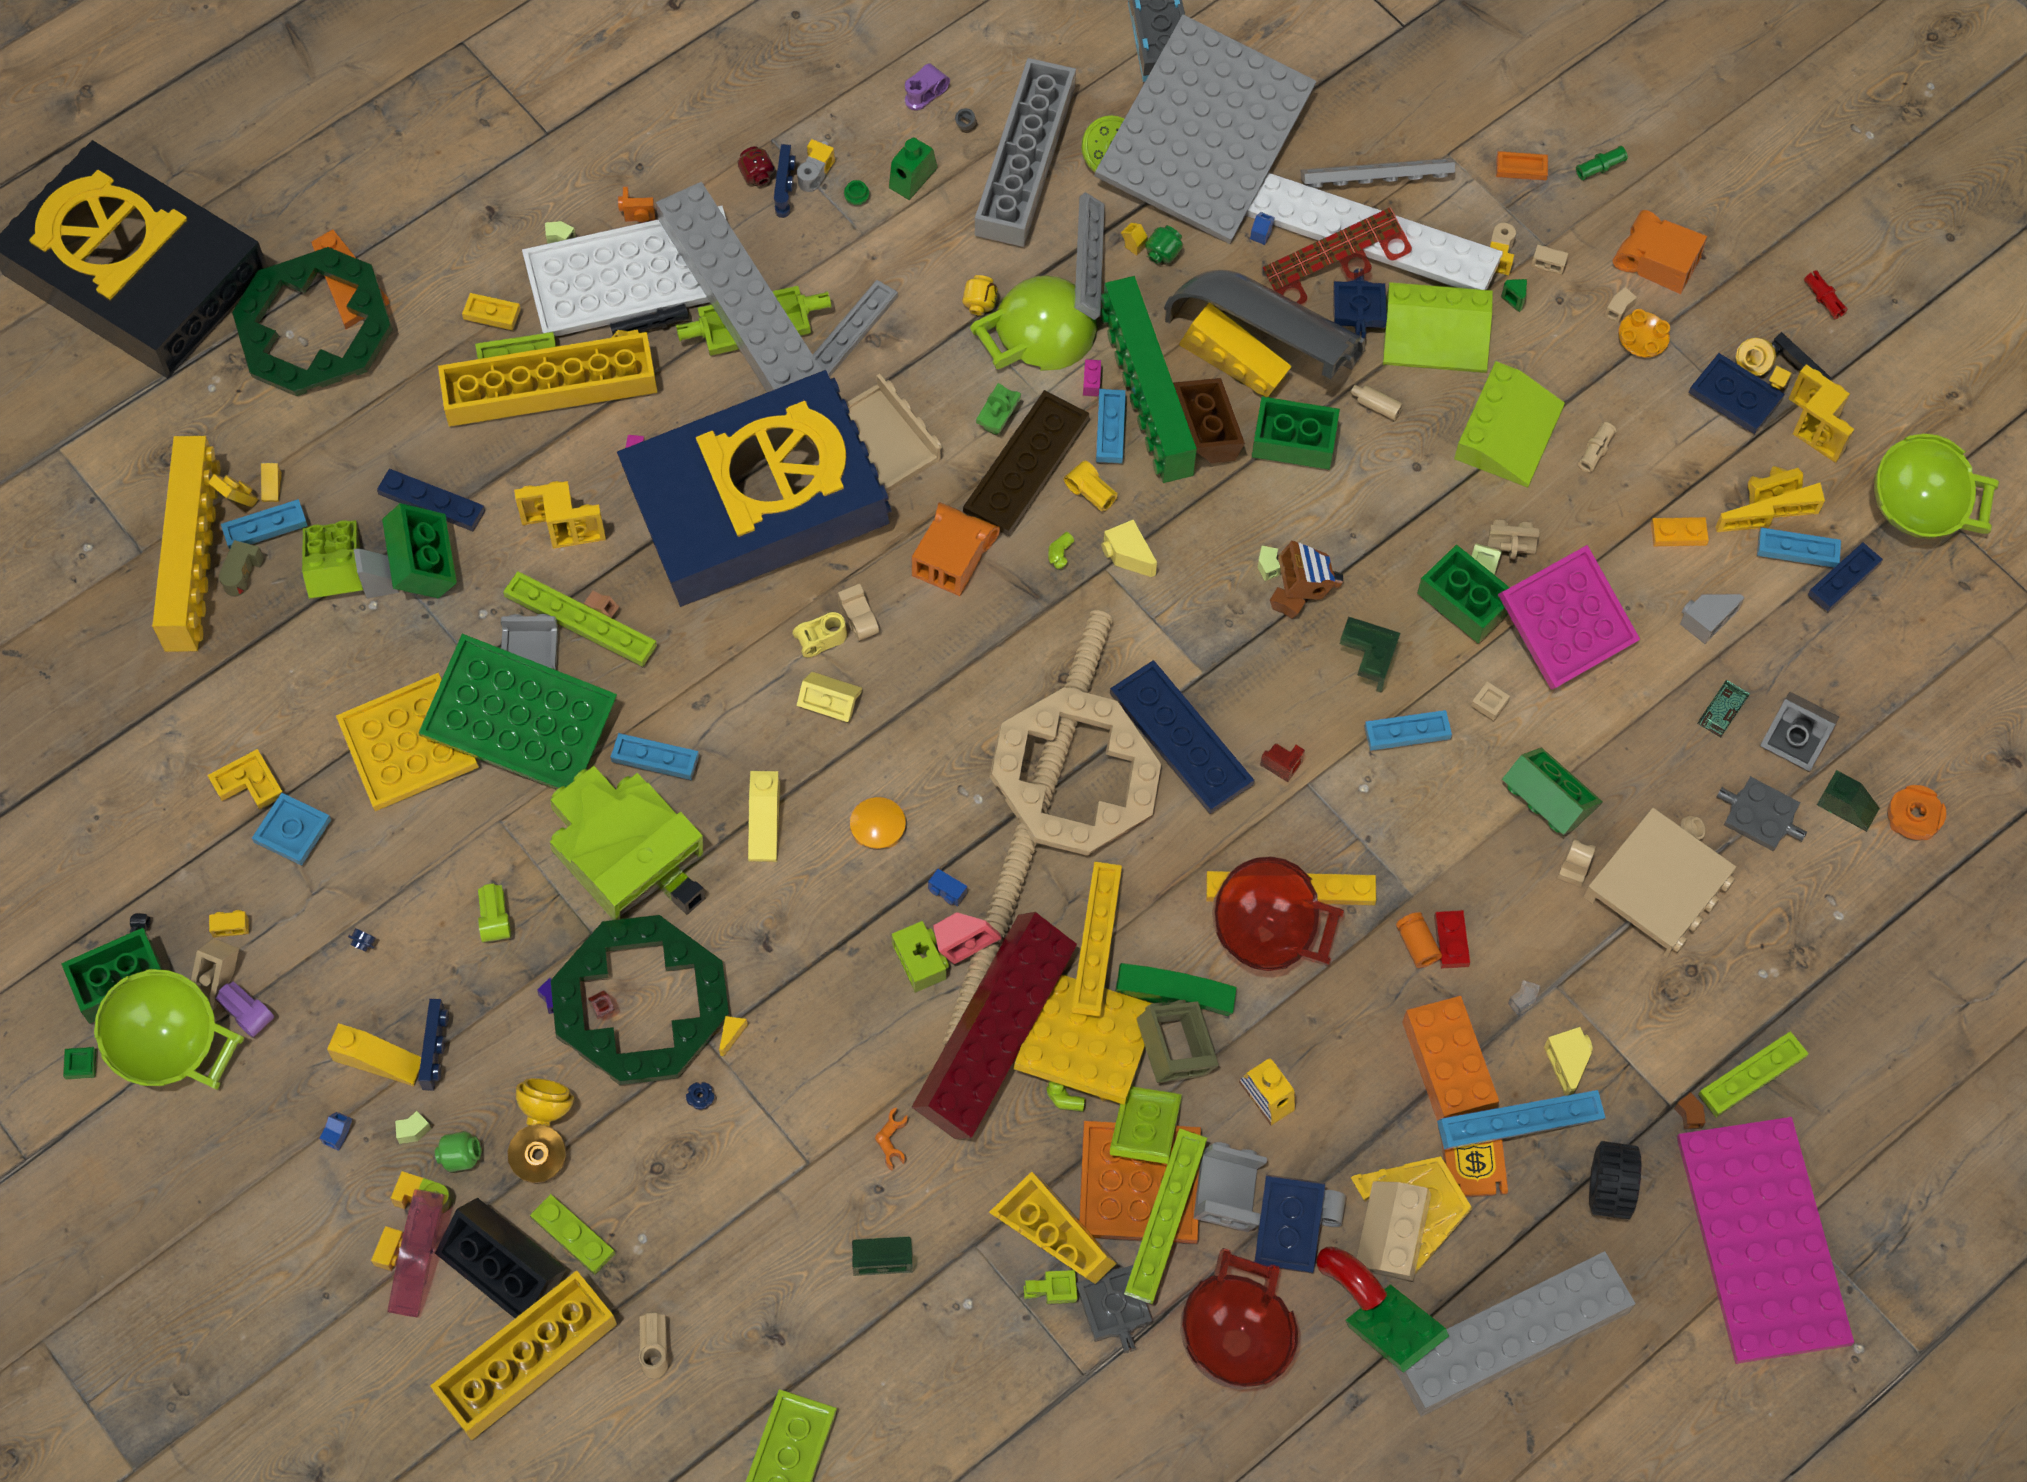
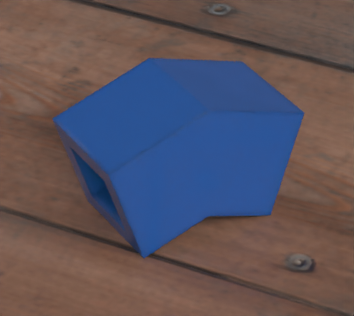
[1250,212,1275,245]
[319,1112,352,1151]

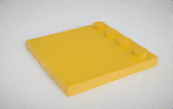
[336,672,479,811]

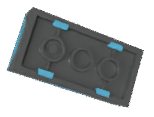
[1128,0,1185,82]

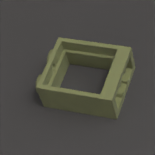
[1136,1000,1219,1083]

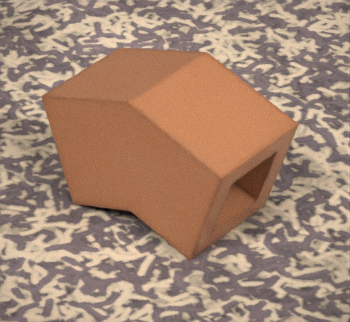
[584,591,619,618]

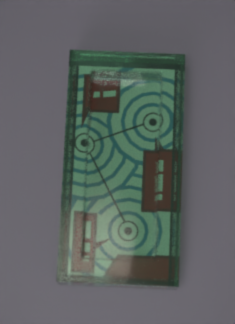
[1697,680,1750,738]

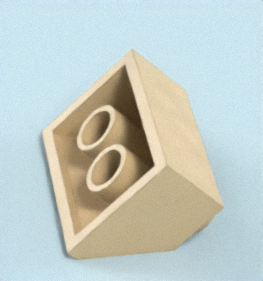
[1357,1181,1431,1281]

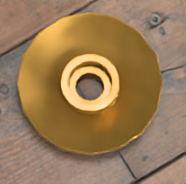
[507,1124,566,1183]

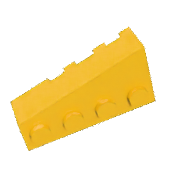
[1179,303,1292,397]

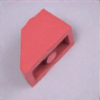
[933,912,1001,965]

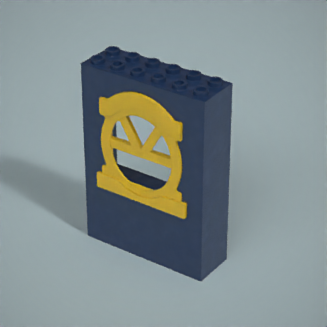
[617,370,892,607]

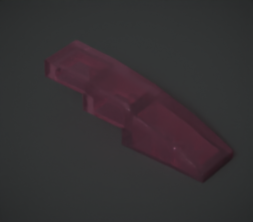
[387,1189,445,1318]

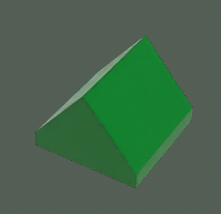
[1501,279,1527,312]

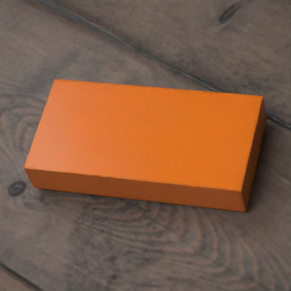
[1496,151,1548,180]

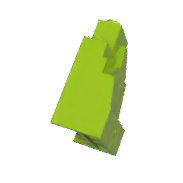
[550,766,703,920]

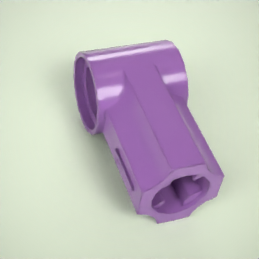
[215,981,275,1038]

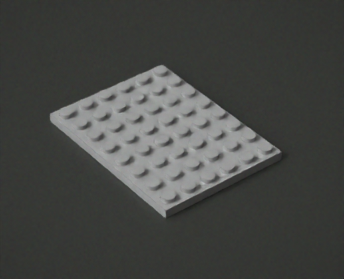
[1094,15,1316,244]

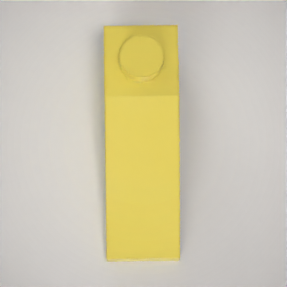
[748,771,780,862]

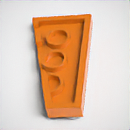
[311,229,390,329]

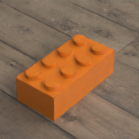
[1402,996,1499,1121]

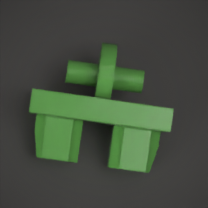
[976,383,1021,435]

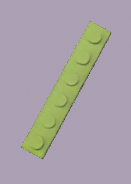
[503,571,657,667]
[1124,1128,1207,1304]

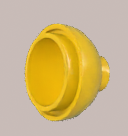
[515,1078,574,1127]

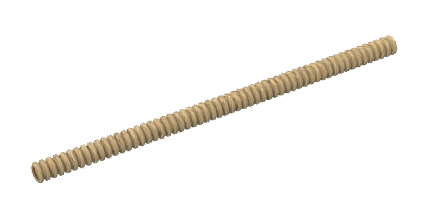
[942,610,1112,1046]

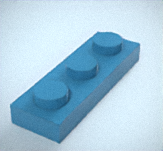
[1096,389,1126,463]
[221,499,308,550]
[1757,528,1841,568]
[1364,710,1452,751]
[610,733,699,780]

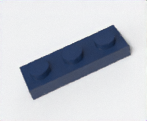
[1808,542,1883,612]
[418,998,449,1091]

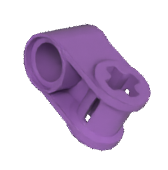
[905,63,950,110]

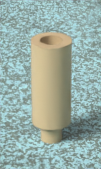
[1351,385,1403,421]

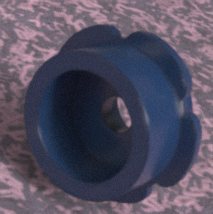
[348,928,376,952]
[686,1082,715,1110]

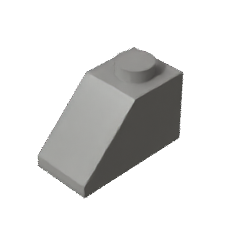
[354,549,399,599]
[1680,594,1745,644]

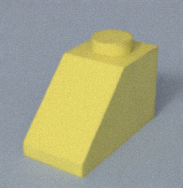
[1101,520,1157,577]
[1544,1027,1593,1096]

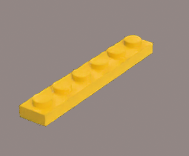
[1071,861,1122,1017]
[1206,871,1376,905]

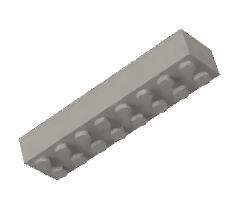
[975,58,1076,247]
[1392,1251,1636,1417]

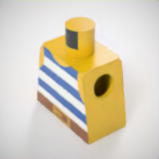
[1239,1058,1295,1126]

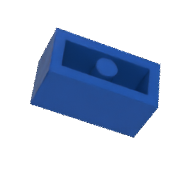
[928,869,967,906]

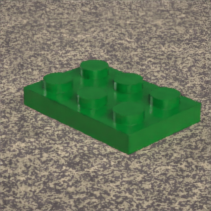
[1345,1284,1449,1373]

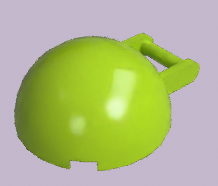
[970,275,1097,371]
[1874,434,1999,539]
[94,969,245,1090]

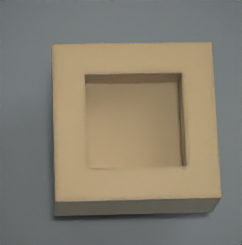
[1471,682,1510,720]

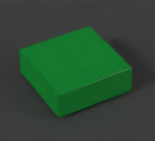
[63,1047,96,1080]

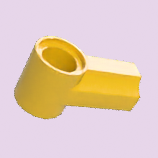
[1063,460,1118,512]

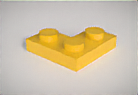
[207,749,283,810]

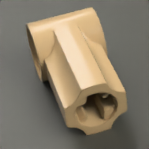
[638,1313,668,1379]

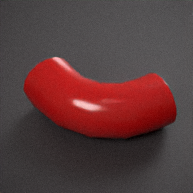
[1316,1246,1387,1310]

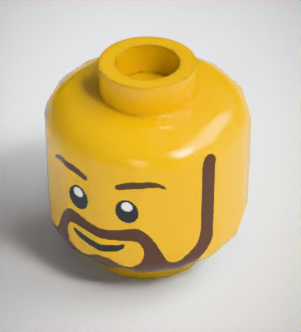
[962,275,998,316]

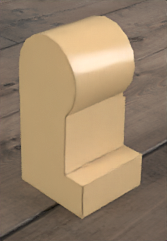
[838,584,879,641]
[1557,838,1596,887]

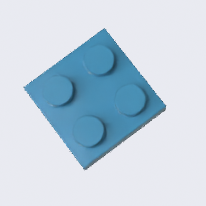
[252,793,331,866]

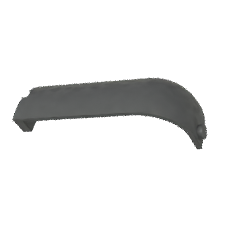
[1164,270,1365,379]

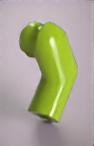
[1048,532,1074,569]
[1047,1081,1085,1112]

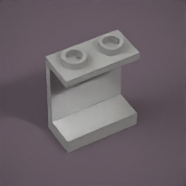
[1193,1142,1267,1232]

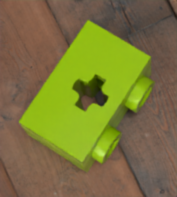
[891,921,949,993]

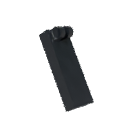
[1771,332,1832,381]

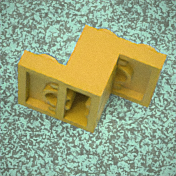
[1788,365,1855,463]
[514,481,606,549]

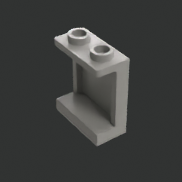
[501,614,559,670]

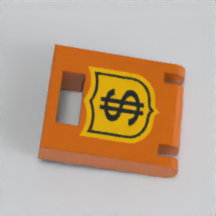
[1441,1139,1508,1197]

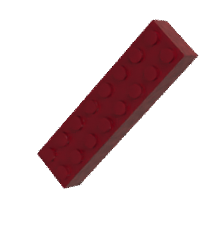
[912,912,1077,1139]

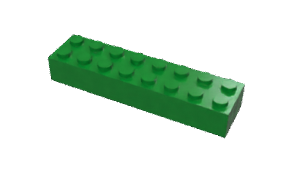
[1100,276,1197,483]

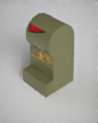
[219,540,264,596]

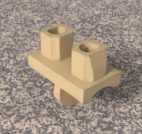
[1487,520,1539,559]

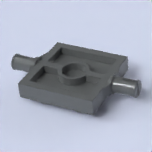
[1716,776,1807,852]
[1076,1265,1152,1353]

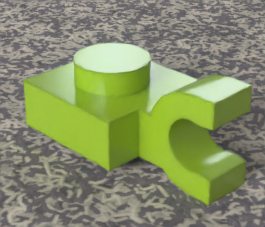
[1023,1270,1077,1304]

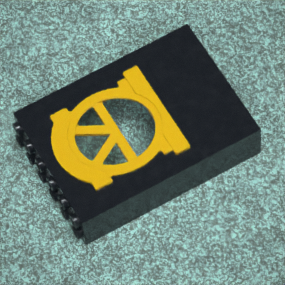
[0,140,267,379]

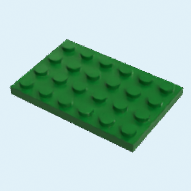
[418,633,617,789]

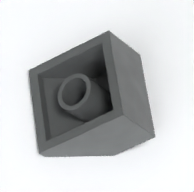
[1760,692,1839,771]

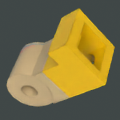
[1490,223,1516,275]

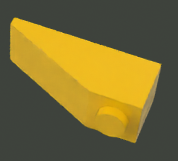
[327,1023,421,1086]

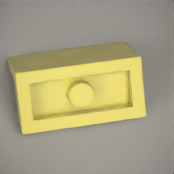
[797,672,862,722]

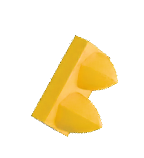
[1748,466,1803,504]

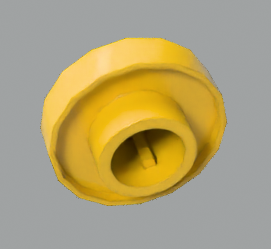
[1736,337,1776,376]

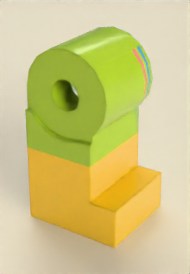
[391,1171,452,1215]

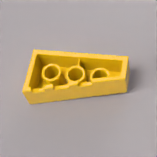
[989,1172,1117,1284]

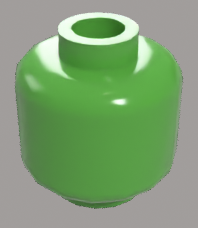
[435,1131,481,1172]

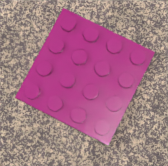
[1498,545,1640,690]

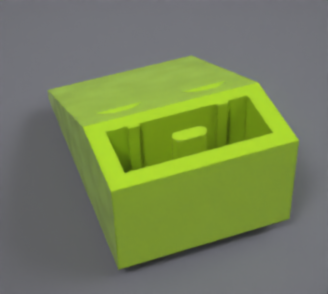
[302,520,363,599]

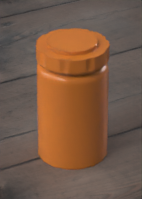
[1396,912,1442,968]

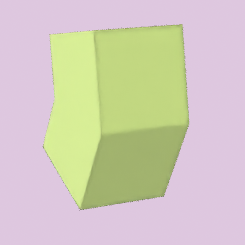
[545,221,576,244]
[1258,546,1281,581]
[395,1111,431,1144]

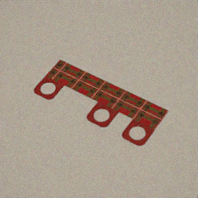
[1263,207,1412,304]

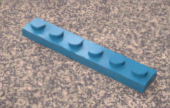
[1437,1090,1606,1150]

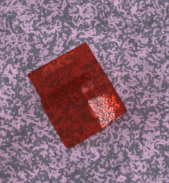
[1260,744,1305,782]

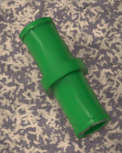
[1576,145,1628,181]

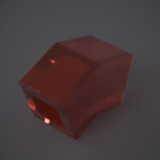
[588,990,615,1019]

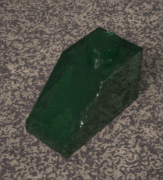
[1817,770,1880,832]

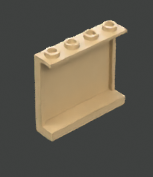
[805,373,942,493]
[1584,808,1736,958]

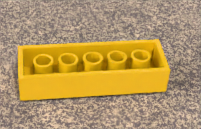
[430,1270,617,1441]

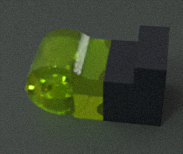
[656,866,706,915]

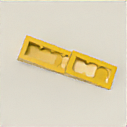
[1715,483,1825,532]

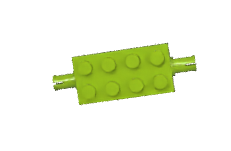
[676,286,831,356]

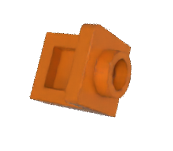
[618,187,656,222]

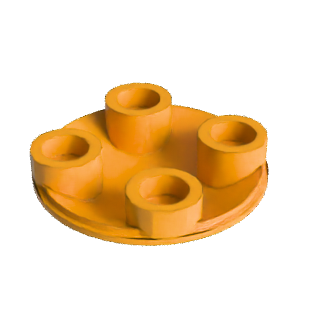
[1618,309,1670,358]
[850,797,906,849]

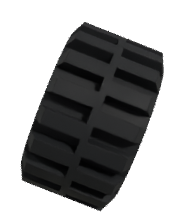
[1589,1141,1642,1219]

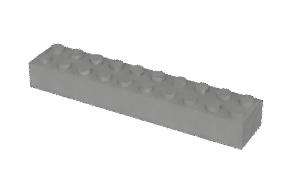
[656,182,823,392]

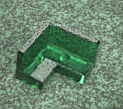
[1339,616,1401,692]

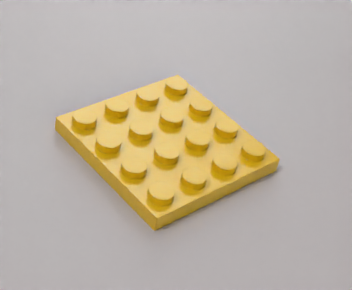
[1014,974,1153,1105]

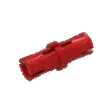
[1804,270,1848,319]

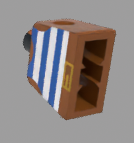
[1278,540,1343,600]

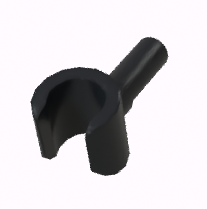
[129,913,151,933]

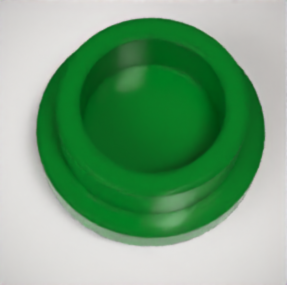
[844,180,869,205]

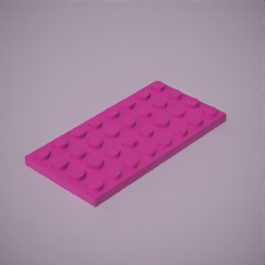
[1677,1117,1854,1364]

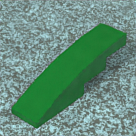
[1115,963,1237,1016]

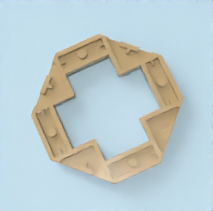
[990,687,1161,856]

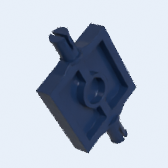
[1333,268,1387,338]

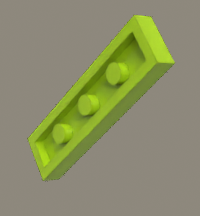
[1698,1031,1809,1117]

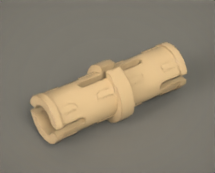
[1578,422,1616,472]

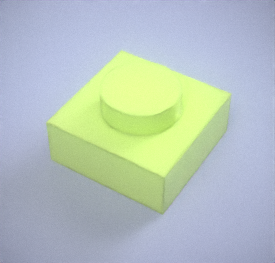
[1472,543,1502,575]

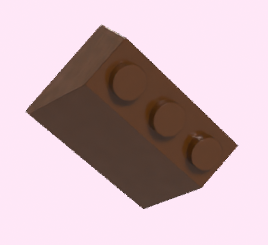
[1173,378,1245,463]

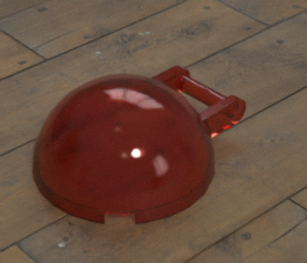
[1212,856,1344,971]
[1180,1248,1298,1390]

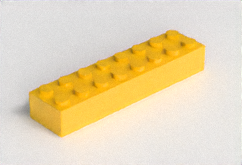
[438,332,657,427]
[152,436,221,652]

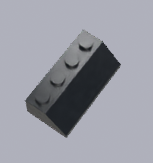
[435,1197,566,1318]

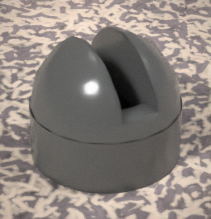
[955,108,976,131]

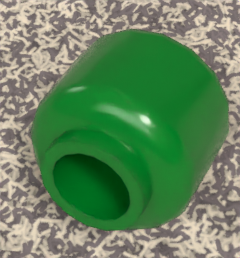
[1145,225,1183,265]

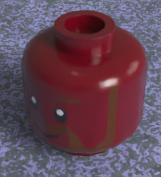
[737,146,775,186]

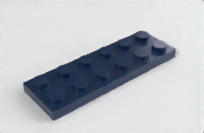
[1110,660,1255,814]

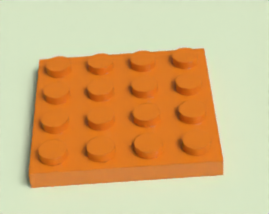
[1079,1121,1201,1244]

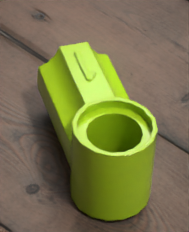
[478,883,511,943]

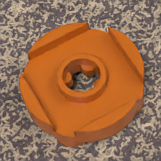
[1888,785,1946,840]

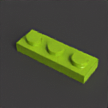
[475,332,556,359]
[530,1194,615,1275]

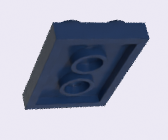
[1688,353,1785,435]
[1254,1174,1325,1273]

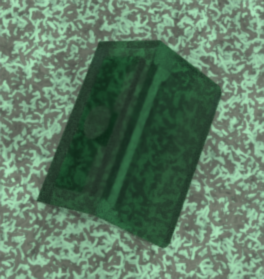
[852,1237,913,1276]

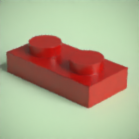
[1434,910,1470,969]

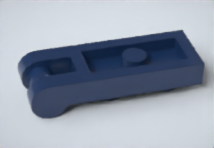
[774,144,796,218]

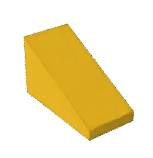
[261,463,282,502]
[719,1016,748,1056]

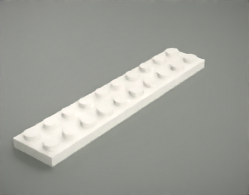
[1245,173,1503,290]

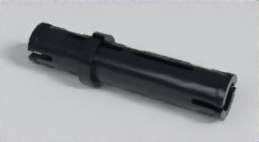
[610,303,689,335]

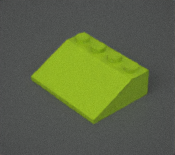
[1383,282,1493,373]
[1454,361,1565,488]

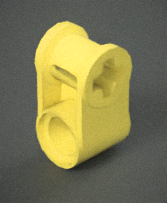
[792,612,847,658]

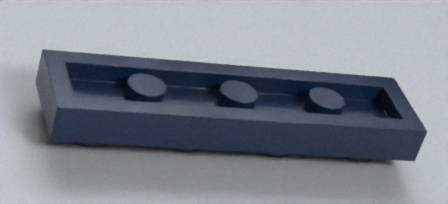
[377,468,485,532]

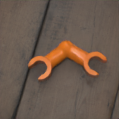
[875,1107,908,1170]

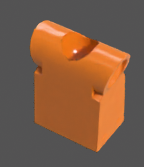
[1613,210,1707,294]
[912,502,1000,596]

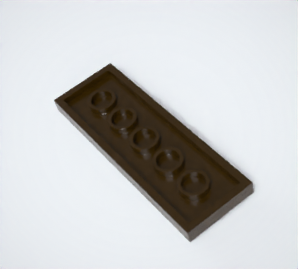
[963,390,1089,536]

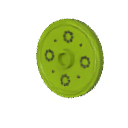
[1081,115,1124,172]

